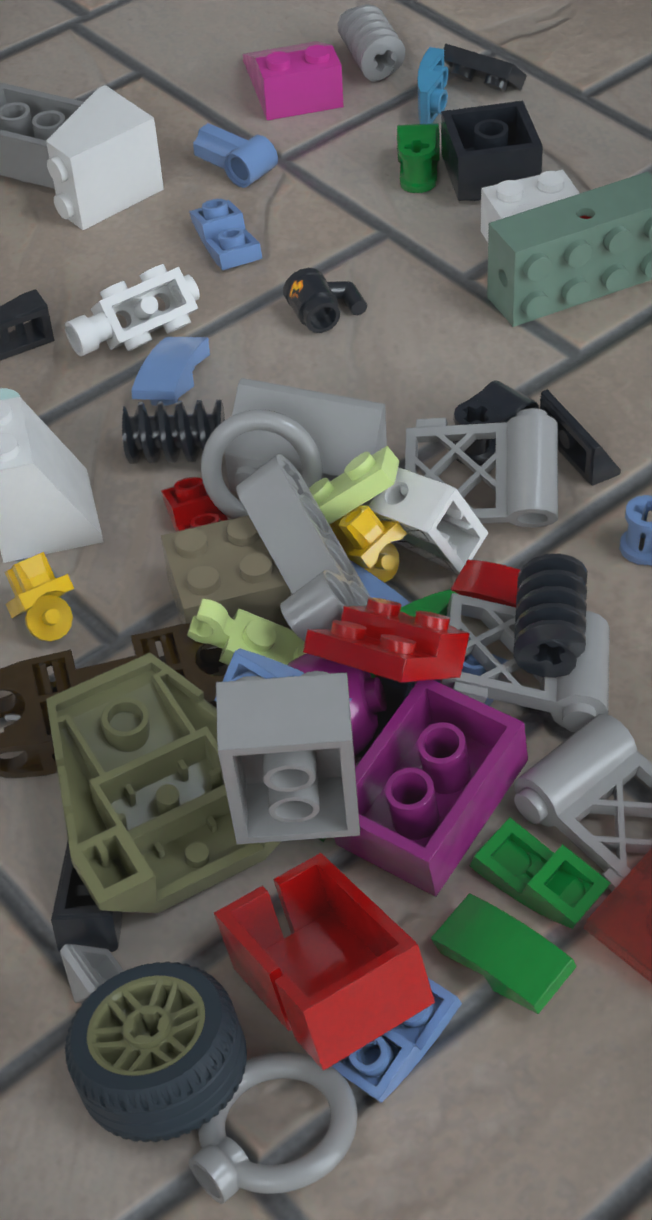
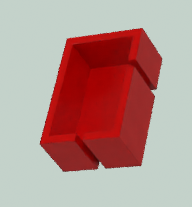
[214,853,435,1071]

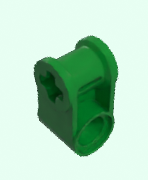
[397,123,440,193]

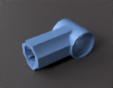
[193,123,278,188]

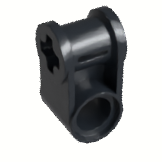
[453,380,539,466]

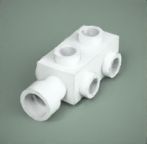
[65,264,200,356]

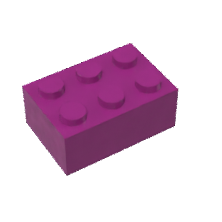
[334,680,528,897]

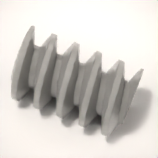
[338,4,405,82]

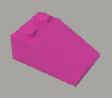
[242,41,344,121]

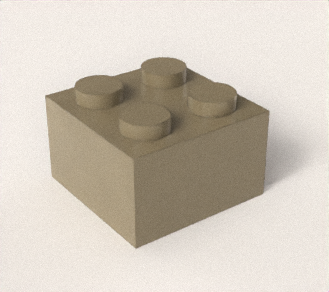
[161,515,291,649]

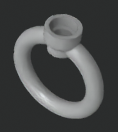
[201,409,323,519]
[189,1052,357,1204]

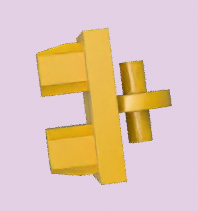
[329,505,407,583]
[4,552,74,642]

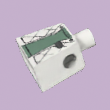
[362,467,488,575]

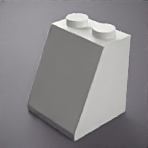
[46,85,164,230]
[0,397,103,563]

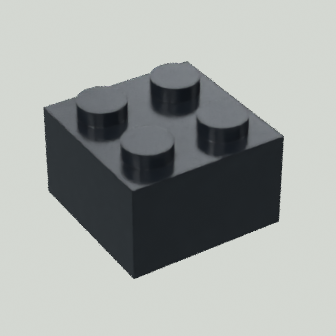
[441,100,543,201]

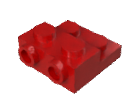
[303,597,470,682]

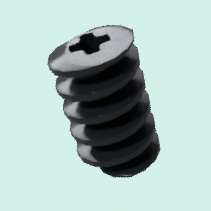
[122,399,225,464]
[513,553,588,678]

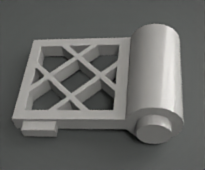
[405,408,558,528]
[440,593,610,732]
[514,713,652,907]

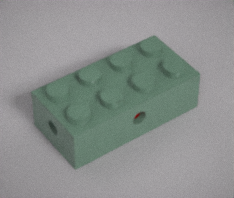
[487,172,652,327]

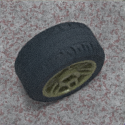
[65,962,247,1142]

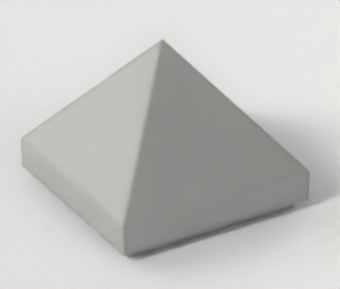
[60,944,124,1003]

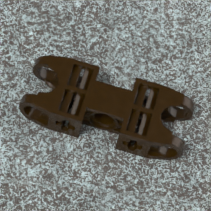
[0,623,226,778]

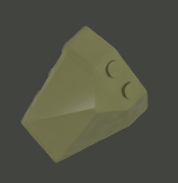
[46,653,282,913]

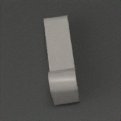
[236,454,370,641]

